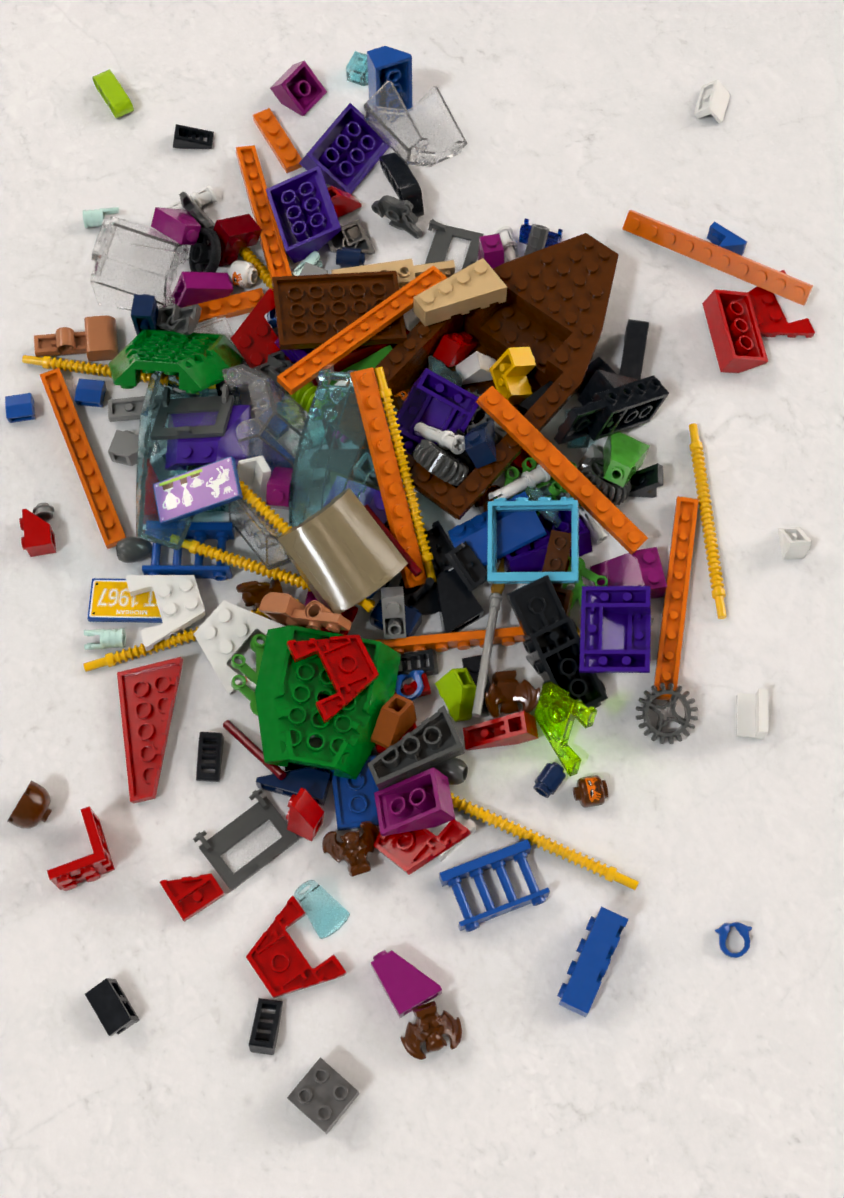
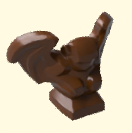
[236,578,283,620]
[484,670,540,718]
[322,821,379,877]
[400,1001,462,1060]

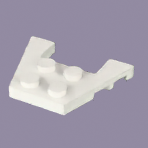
[125,575,206,651]
[194,600,285,695]

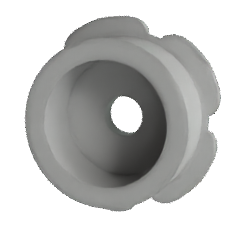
[33,503,54,521]

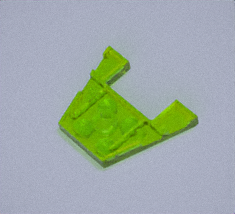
[534,682,597,777]

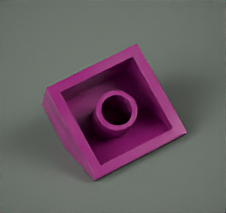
[270,60,327,116]

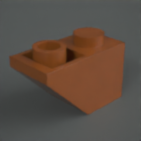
[371,693,417,749]

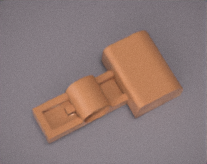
[34,315,119,362]
[259,592,352,633]

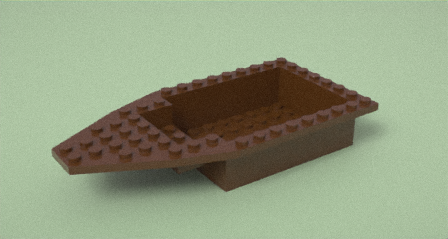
[326,233,619,520]

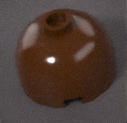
[7,780,52,829]

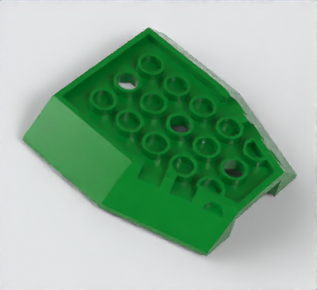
[109,329,244,394]
[255,625,401,780]

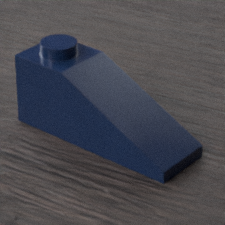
[465,420,497,469]
[256,767,332,806]

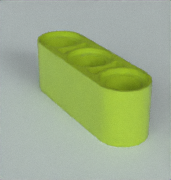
[92,69,134,118]

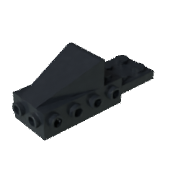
[554,370,669,445]
[506,575,608,720]

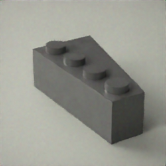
[368,705,465,790]

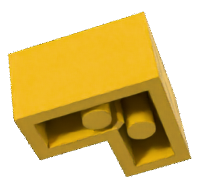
[489,347,536,405]

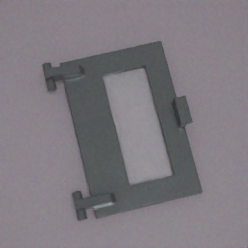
[425,219,483,273]
[150,383,235,440]
[193,789,299,891]

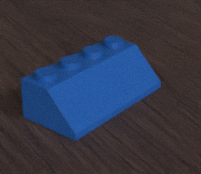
[367,46,413,122]
[447,491,547,566]

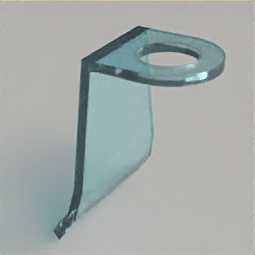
[294,880,350,939]

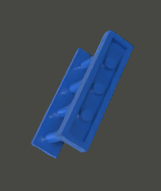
[142,522,235,581]
[439,839,550,932]

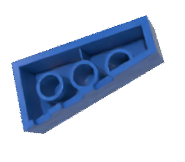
[557,906,628,1017]

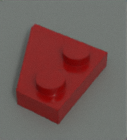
[160,873,225,922]

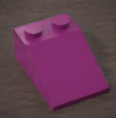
[590,547,667,599]
[374,767,455,836]

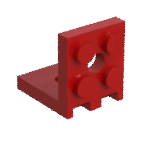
[47,806,115,891]

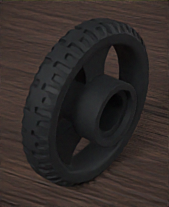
[189,228,221,273]

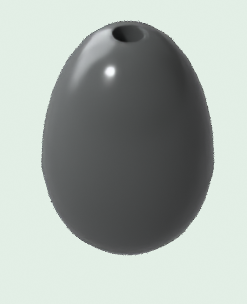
[116,537,152,563]
[430,757,468,785]

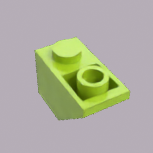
[435,668,476,722]

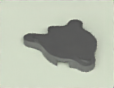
[371,195,423,239]

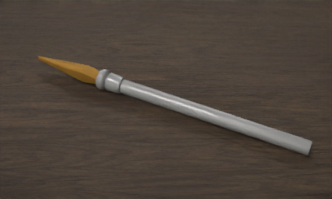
[472,557,505,717]

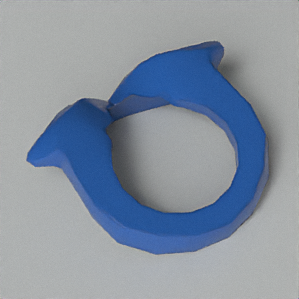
[395,670,424,700]
[715,922,752,958]

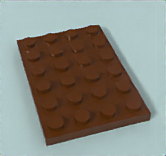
[272,271,407,350]

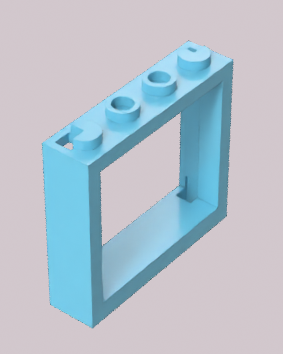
[487,497,579,584]

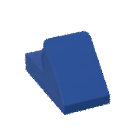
[707,221,747,256]

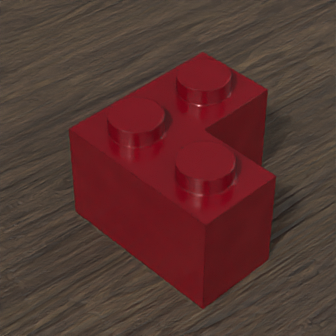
[209,214,262,267]

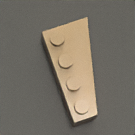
[413,258,507,326]

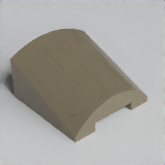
[276,488,408,614]

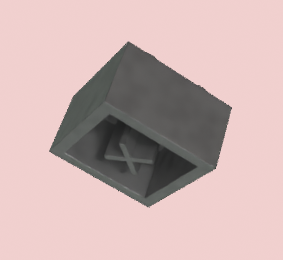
[287,1057,359,1134]

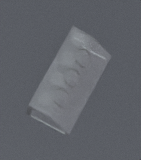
[228,499,292,570]

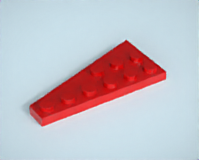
[117,657,183,804]

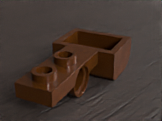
[542,530,574,616]

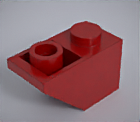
[328,186,362,218]
[433,332,477,367]
[19,509,56,557]
[286,787,324,841]

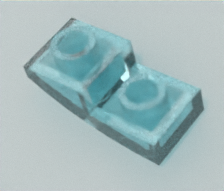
[525,486,562,528]

